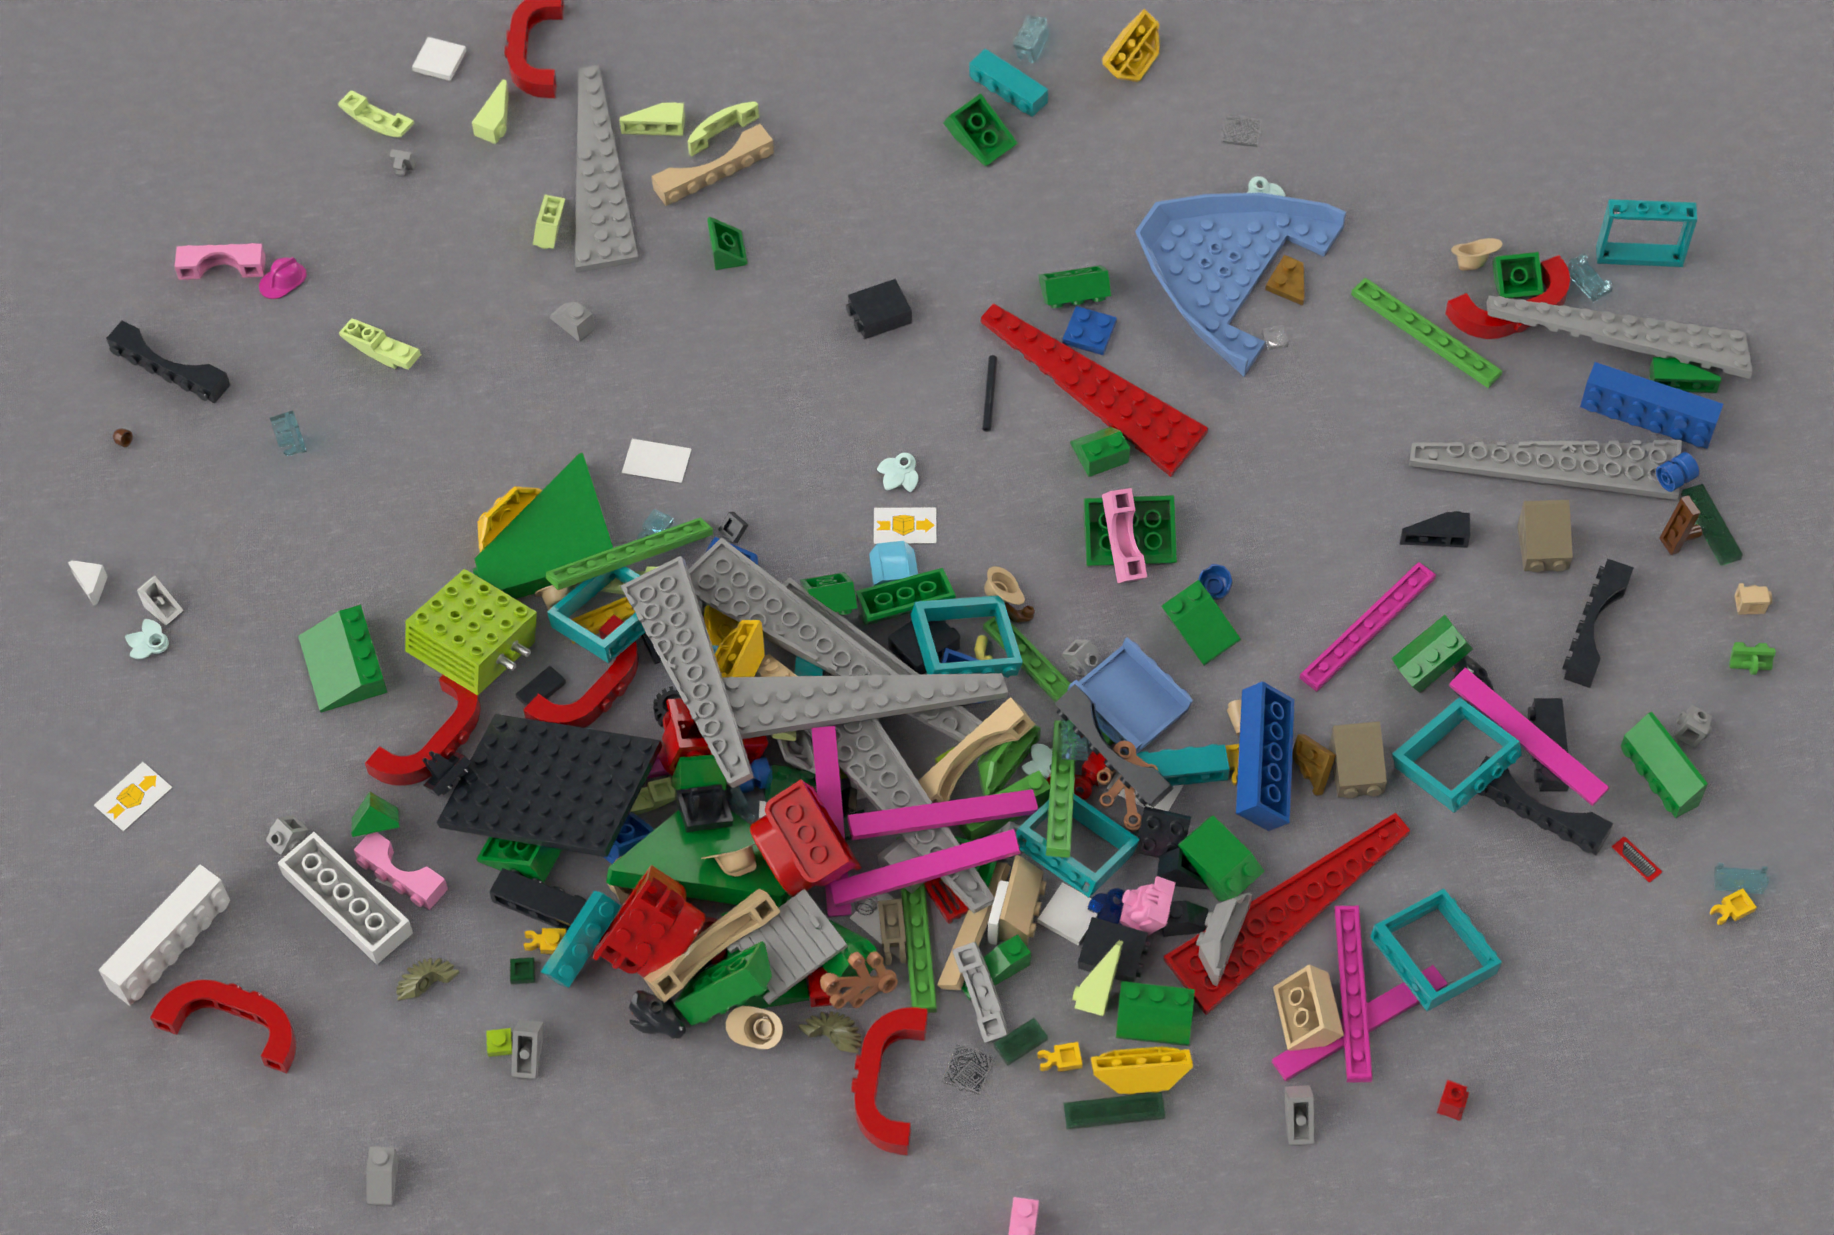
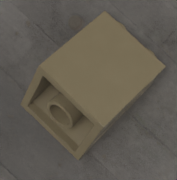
[1517,500,1573,572]
[1329,721,1387,799]

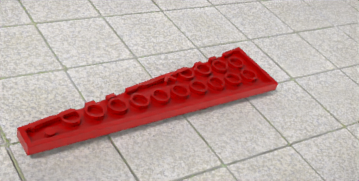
[981,303,1208,477]
[1163,812,1410,1015]

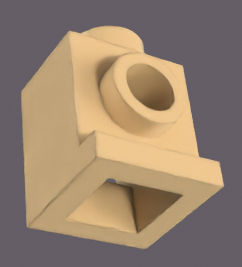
[1734,583,1772,615]

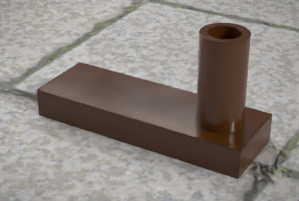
[1659,495,1702,555]

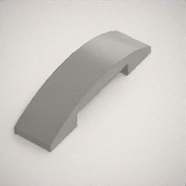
[952,941,1008,1043]

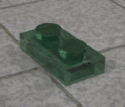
[994,1018,1048,1066]

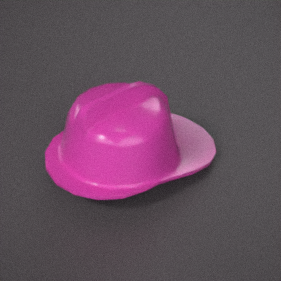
[259,257,307,299]

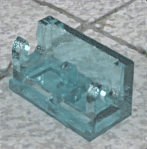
[1012,15,1050,63]
[1568,254,1613,302]
[270,410,307,456]
[1060,718,1088,761]
[1714,862,1769,894]

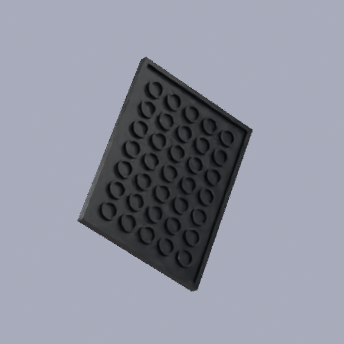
[437,714,663,857]

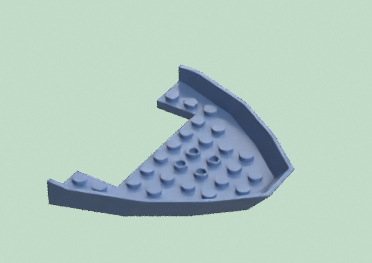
[1135,193,1346,377]

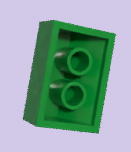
[1038,265,1111,308]
[800,572,857,615]
[1391,615,1473,693]
[1116,981,1195,1046]

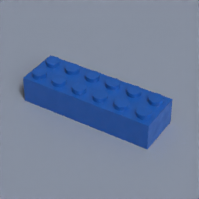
[1580,362,1723,449]
[1236,681,1295,831]

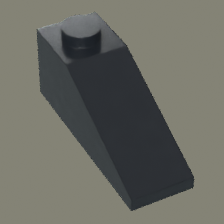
[1400,511,1470,548]

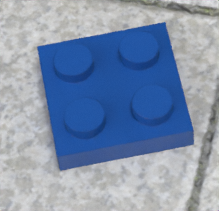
[1062,306,1117,355]

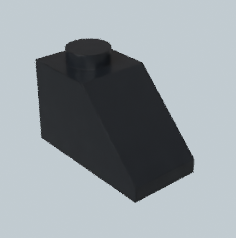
[1157,848,1209,889]
[1162,900,1209,937]

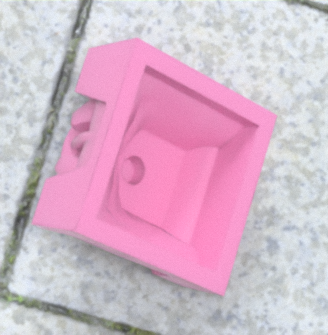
[1120,876,1175,936]

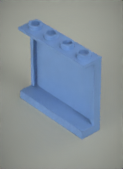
[1067,637,1193,755]

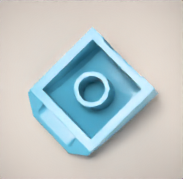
[869,541,918,586]

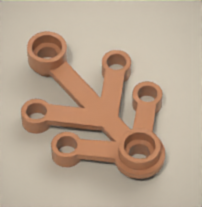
[1097,741,1158,832]
[820,951,898,1009]

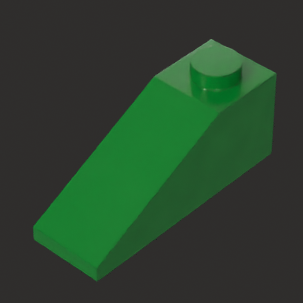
[1649,357,1721,393]
[961,934,1031,1001]

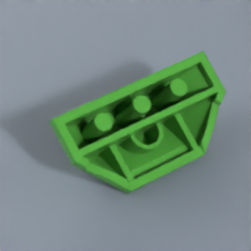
[977,725,1041,796]

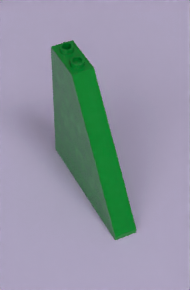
[472,453,613,599]
[606,810,793,908]

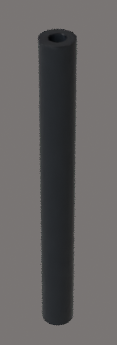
[982,355,997,432]

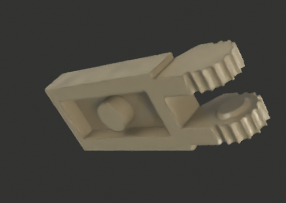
[878,898,906,965]

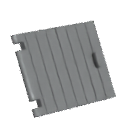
[726,889,848,1004]

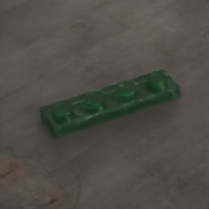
[1681,484,1743,566]
[1063,1092,1165,1130]

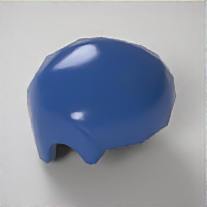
[1198,564,1233,600]

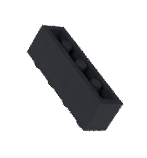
[1528,698,1569,792]
[489,868,587,931]

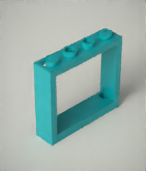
[1596,199,1698,267]
[547,566,645,664]
[910,595,1023,678]
[1392,697,1522,813]
[1016,794,1140,898]
[1370,888,1502,1012]

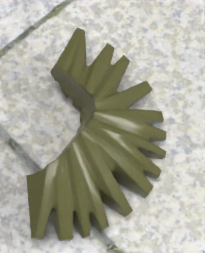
[396,958,460,1001]
[798,1011,862,1053]

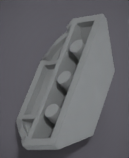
[777,729,815,774]
[1196,893,1252,986]

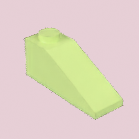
[472,79,509,144]
[619,102,685,136]
[533,195,565,249]
[1072,940,1123,1016]

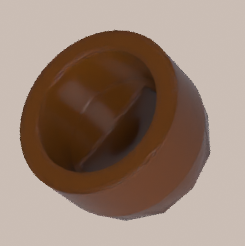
[113,428,133,447]

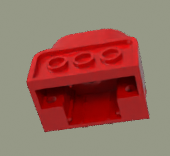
[659,699,768,776]
[750,780,861,897]
[593,865,705,979]

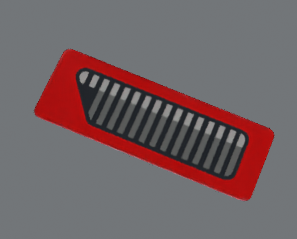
[1612,836,1662,882]

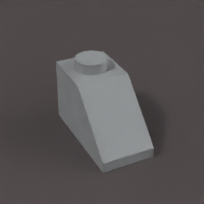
[549,302,595,342]
[511,1020,543,1079]
[1285,1086,1314,1145]
[366,1147,399,1206]

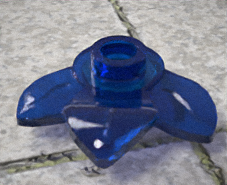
[1087,888,1125,925]

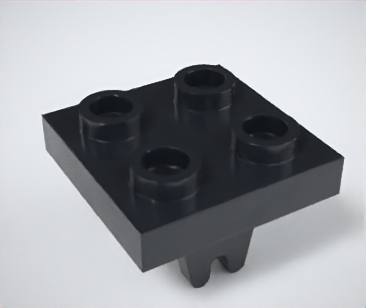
[422,751,471,796]
[675,784,733,833]
[1135,806,1192,858]

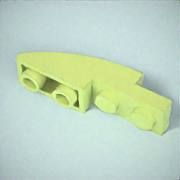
[339,318,421,370]

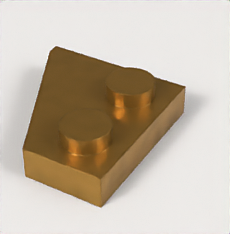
[1265,255,1304,305]
[1292,734,1336,796]

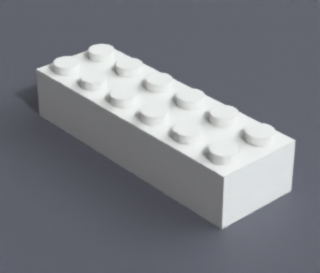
[278,832,413,964]
[99,865,230,1006]

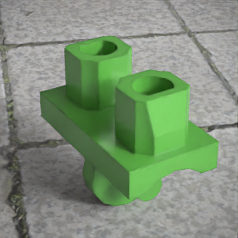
[1729,642,1776,675]

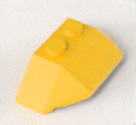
[1102,9,1159,82]
[477,486,542,552]
[715,620,765,677]
[1091,1046,1193,1095]

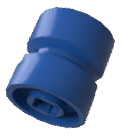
[1656,452,1699,492]
[738,757,770,794]

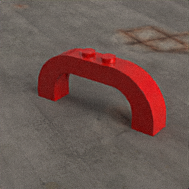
[504,0,565,98]
[1445,255,1570,339]
[523,614,639,728]
[365,675,481,786]
[150,980,296,1074]
[851,1007,928,1156]

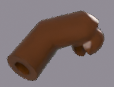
[1005,602,1035,623]

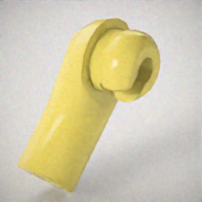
[974,635,993,660]

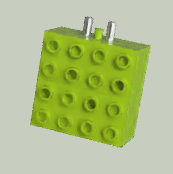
[405,569,537,696]

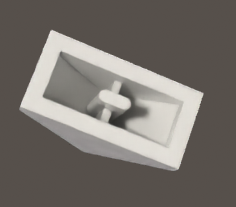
[68,560,108,605]
[137,576,184,625]

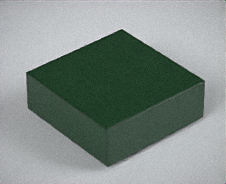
[510,957,535,984]

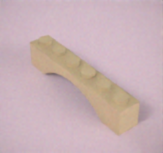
[652,124,774,206]
[918,697,1036,803]
[644,889,781,1002]

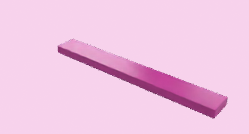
[1299,562,1436,692]
[1449,668,1609,806]
[812,726,852,917]
[847,789,1038,840]
[830,829,1021,907]
[1334,905,1372,1083]
[1272,965,1448,1082]

